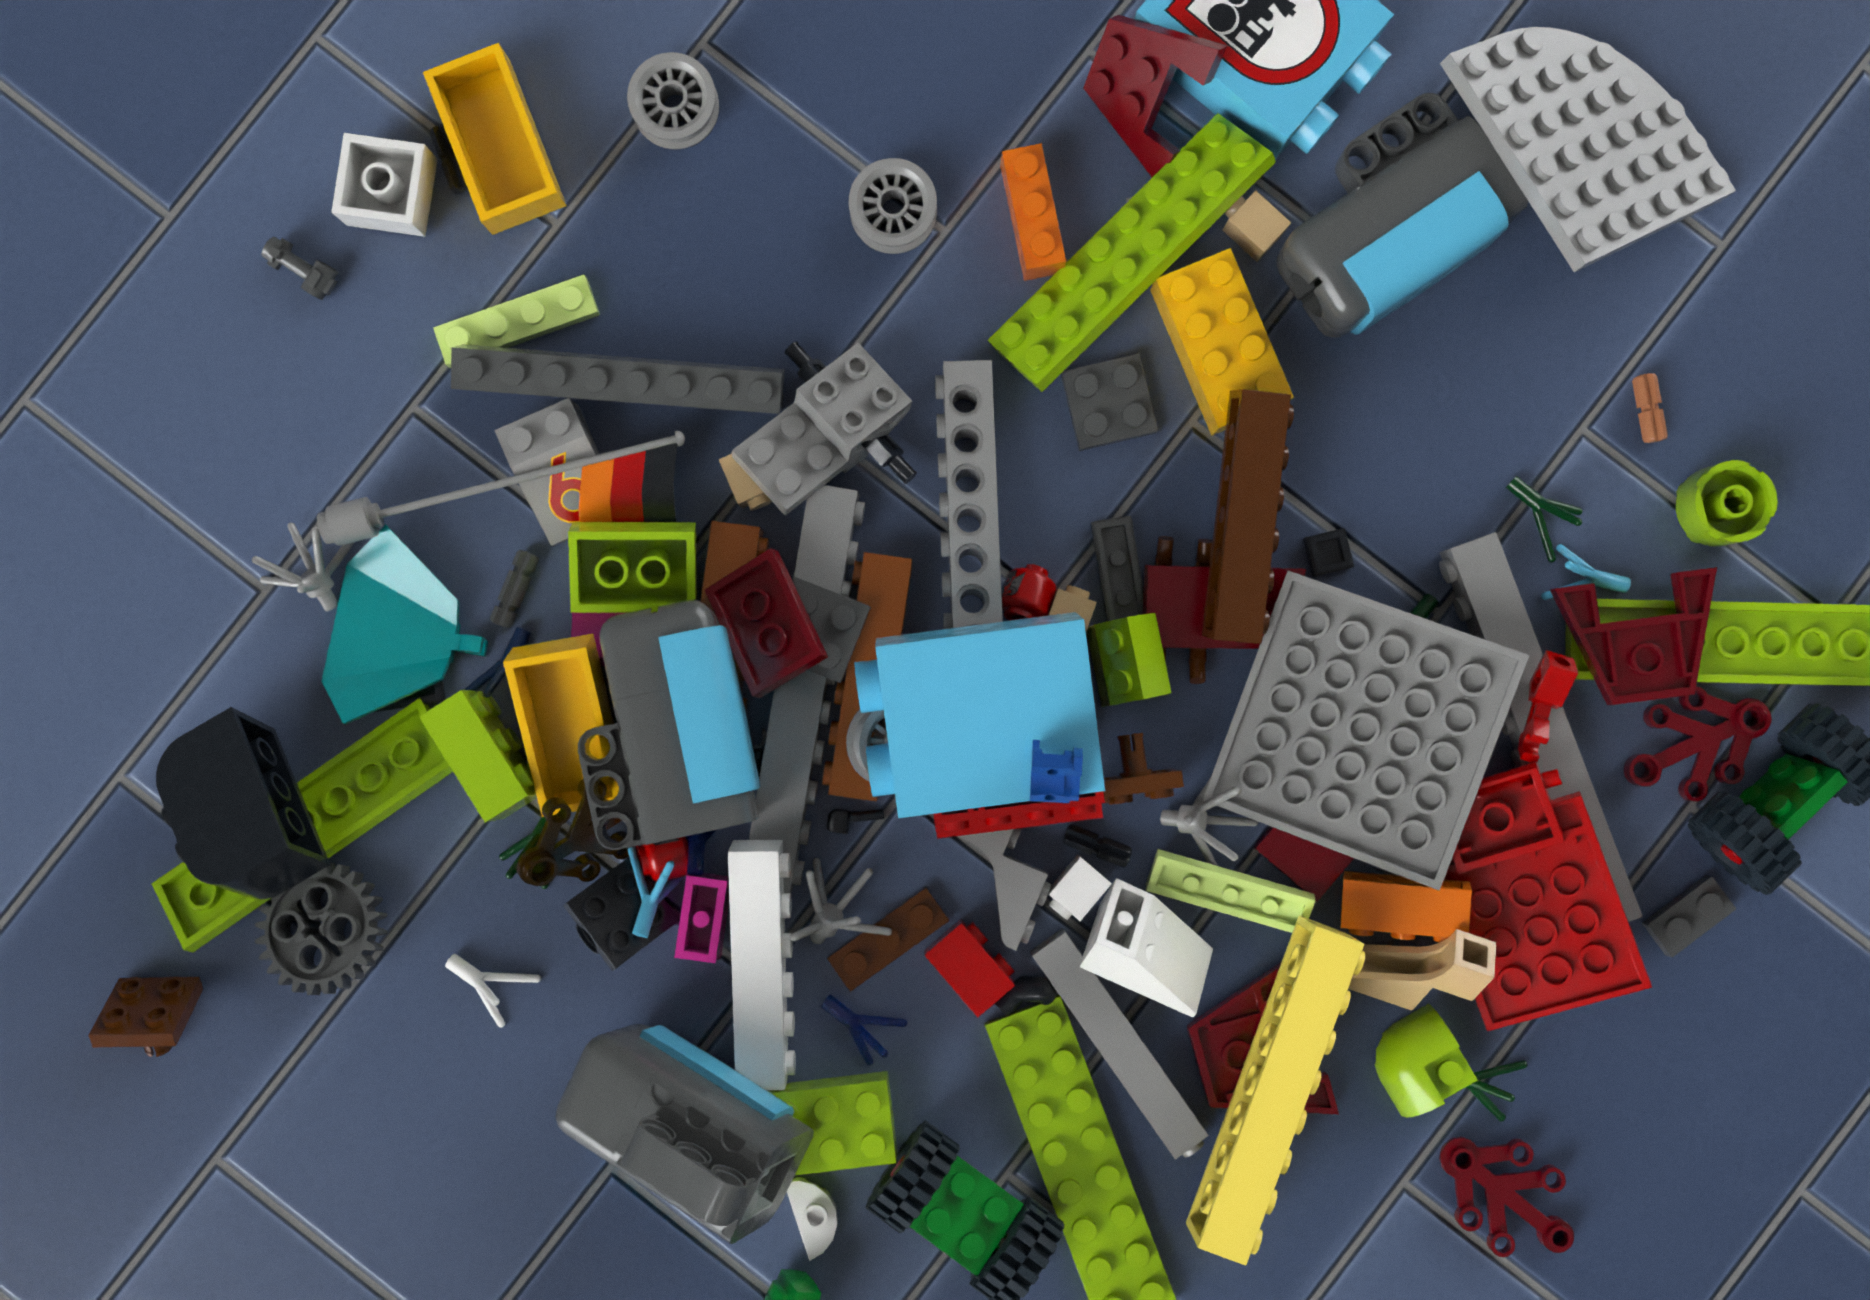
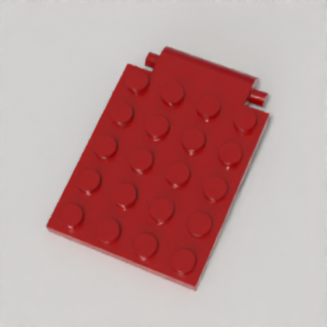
[1444,762,1652,1031]

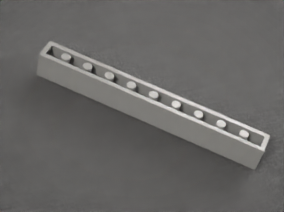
[749,485,865,893]
[1439,532,1643,922]

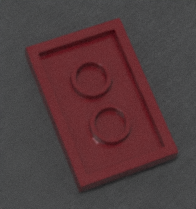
[704,548,828,698]

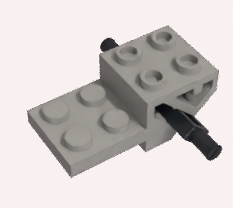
[732,341,917,516]

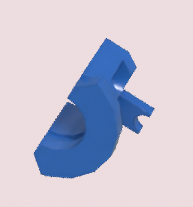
[1030,740,1083,803]

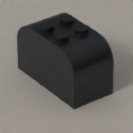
[156,707,330,899]

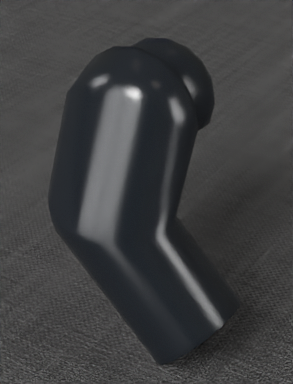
[995,976,1056,1016]

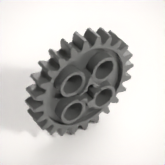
[255,862,388,995]

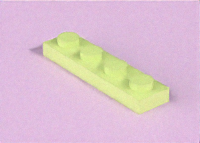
[433,275,600,368]
[1146,849,1316,933]

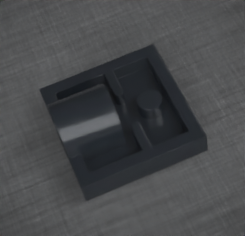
[563,857,680,971]

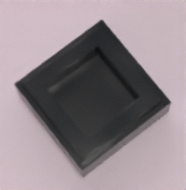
[1303,528,1354,577]

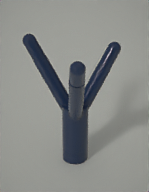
[464,627,531,698]

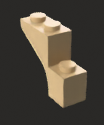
[1348,929,1496,1010]

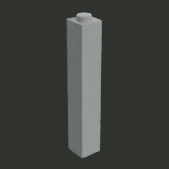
[1030,928,1209,1160]

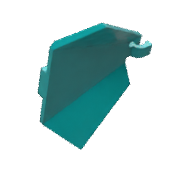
[321,524,489,725]

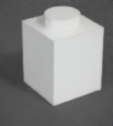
[1048,854,1112,921]

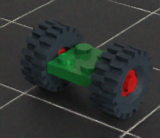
[1688,703,1870,895]
[865,1120,1064,1300]

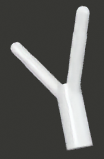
[445,954,541,1028]

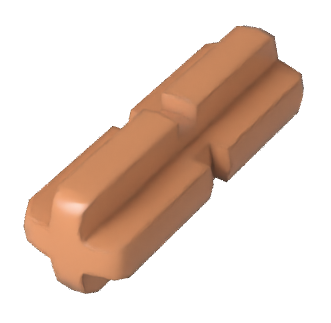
[1632,373,1668,443]

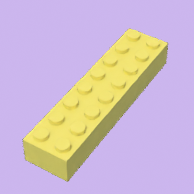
[1186,915,1365,1266]

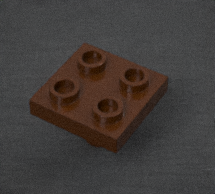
[1104,732,1184,805]
[88,976,203,1057]

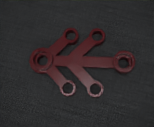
[1624,687,1772,802]
[1439,1137,1574,1257]

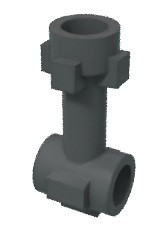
[261,237,339,300]

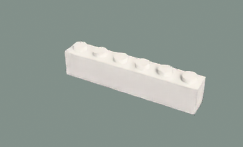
[728,840,796,1090]

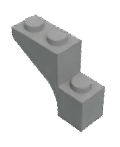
[957,828,1051,951]

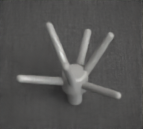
[252,522,355,611]
[1160,777,1259,866]
[790,858,892,944]

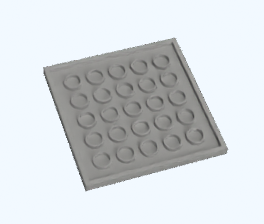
[1203,571,1530,891]

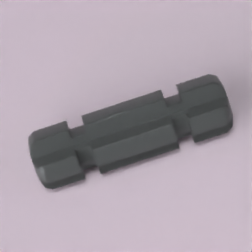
[490,550,539,628]

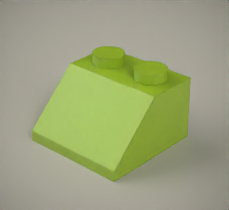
[1086,613,1172,707]

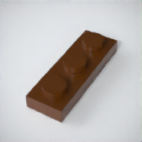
[827,887,950,992]

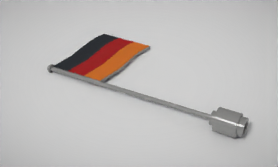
[317,431,685,546]

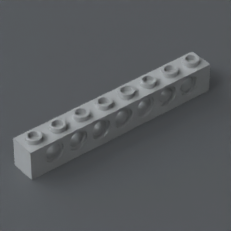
[935,360,1003,629]

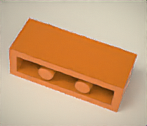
[1000,143,1066,281]
[1340,871,1472,943]

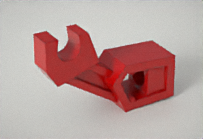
[1518,650,1578,763]

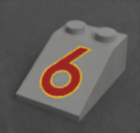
[494,398,599,547]

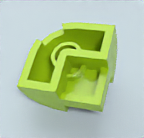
[1374,1003,1478,1118]

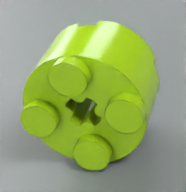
[1676,460,1778,547]

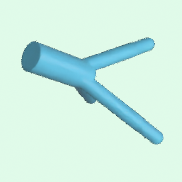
[1541,544,1631,600]
[627,846,684,938]

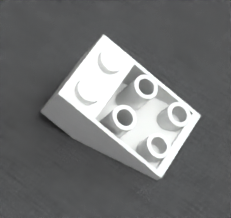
[1080,878,1213,1017]

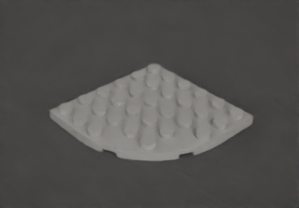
[1440,27,1736,272]

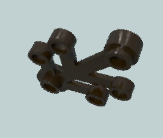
[517,778,635,886]

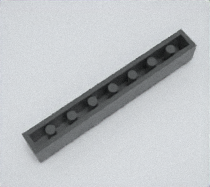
[451,344,785,414]

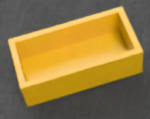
[423,42,567,235]
[1150,248,1294,436]
[503,634,619,817]

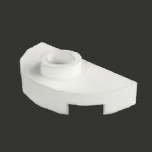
[787,1177,838,1261]

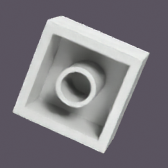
[331,133,437,237]

